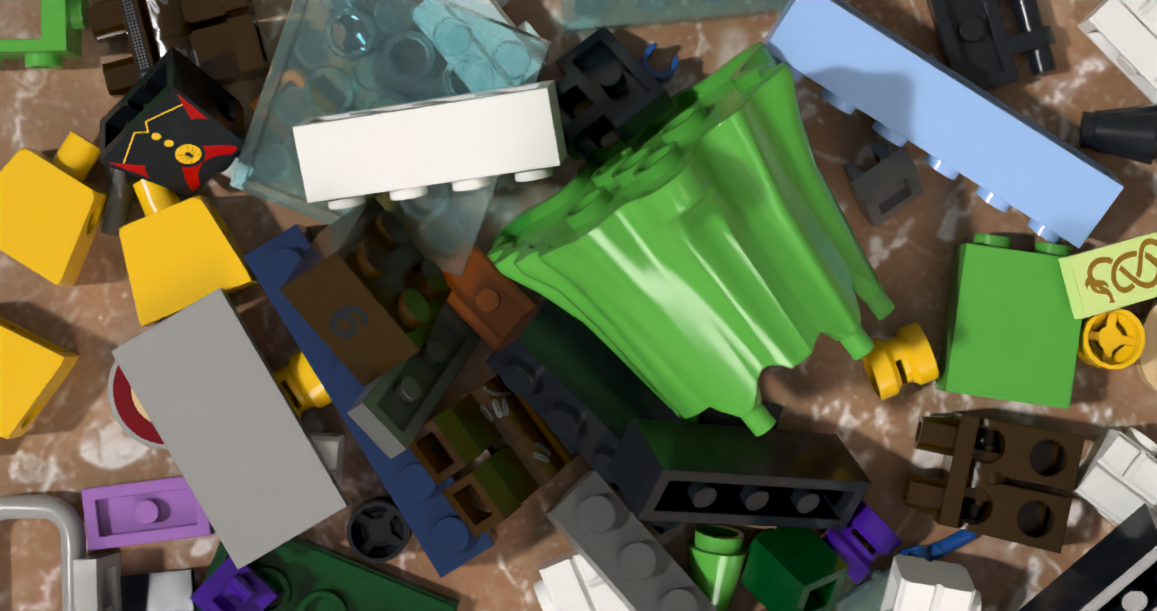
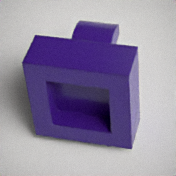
[189,556,280,611]

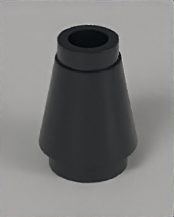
[1079,104,1157,165]

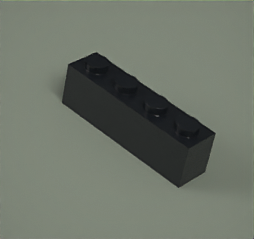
[485,298,683,534]
[607,418,872,530]
[1018,503,1157,611]

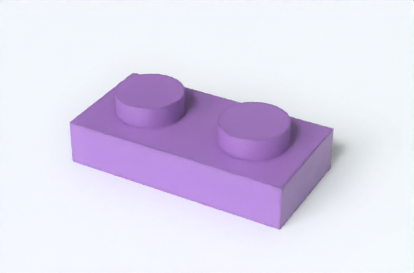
[81,475,215,551]

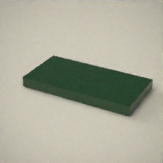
[196,535,460,611]

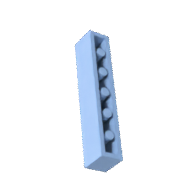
[764,0,1124,248]

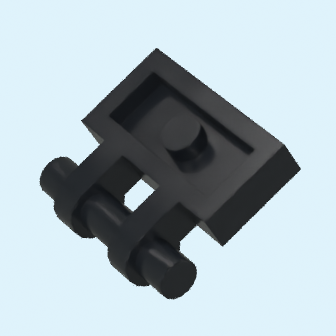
[926,0,1057,91]
[537,26,675,169]

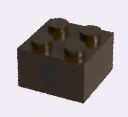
[280,196,452,386]

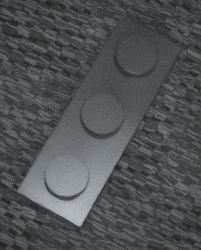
[347,302,481,459]
[544,470,717,611]

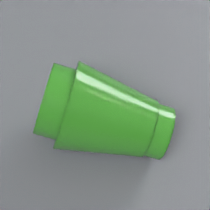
[687,524,748,611]

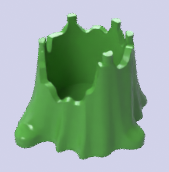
[487,42,895,436]

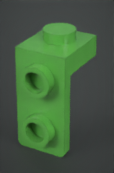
[0,0,90,70]

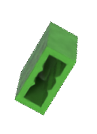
[935,233,1082,409]

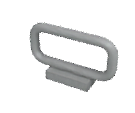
[0,494,122,611]

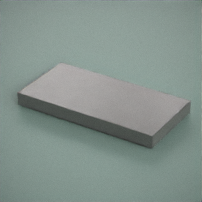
[111,288,349,570]

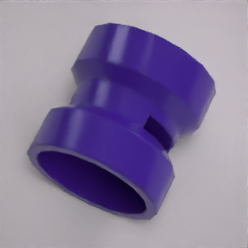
[819,500,902,585]

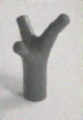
[101,164,142,237]

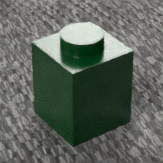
[740,527,850,611]

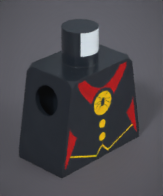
[100,47,258,195]

